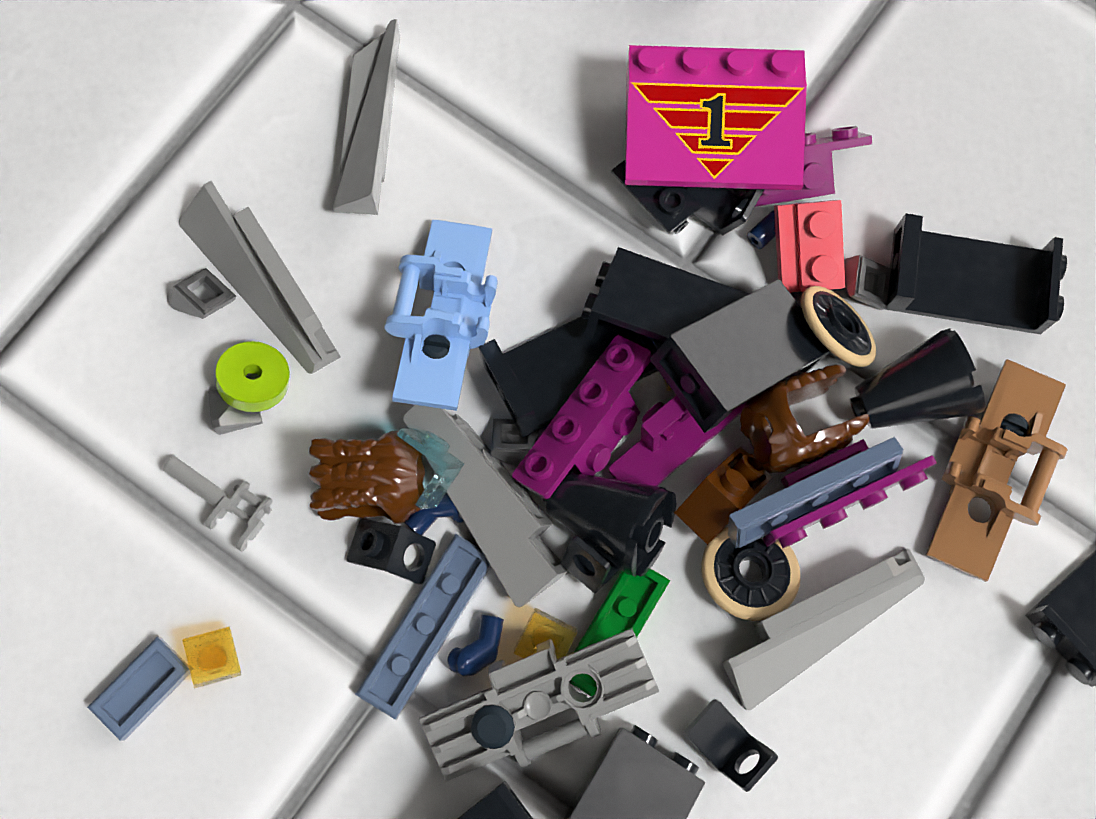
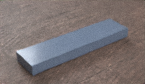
[728,437,904,548]
[355,534,491,720]

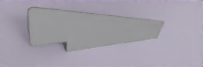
[334,19,400,215]
[179,181,341,374]
[403,405,568,607]
[721,549,925,710]

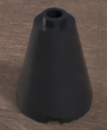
[849,328,986,429]
[543,472,677,577]

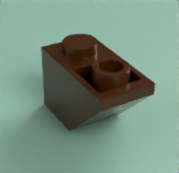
[674,446,773,545]

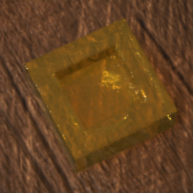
[513,608,577,659]
[182,626,241,689]

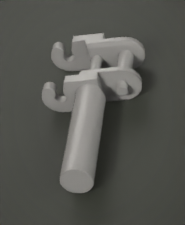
[163,456,273,551]

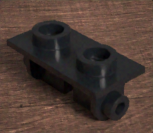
[611,160,702,234]

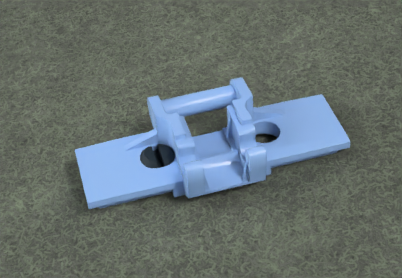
[385,219,498,411]

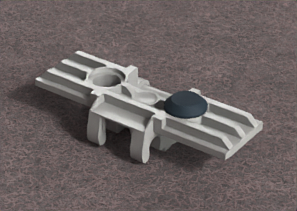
[419,628,659,781]

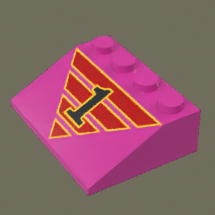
[625,45,807,190]

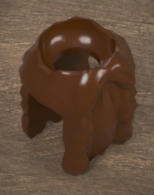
[740,364,869,473]
[309,431,425,524]

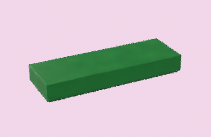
[570,568,671,697]

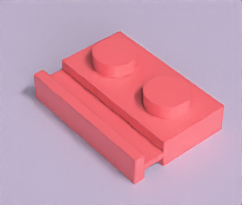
[774,200,845,293]

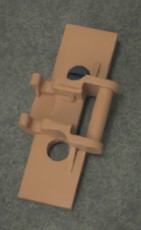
[925,359,1068,582]

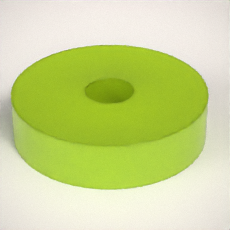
[216,341,290,412]

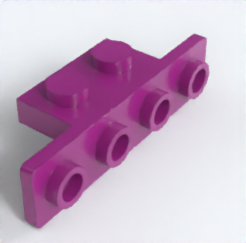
[746,126,872,207]
[512,335,652,499]
[609,395,747,486]
[763,439,937,548]

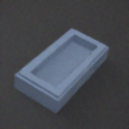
[87,637,193,741]

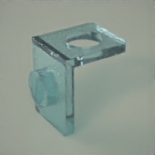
[397,428,465,510]

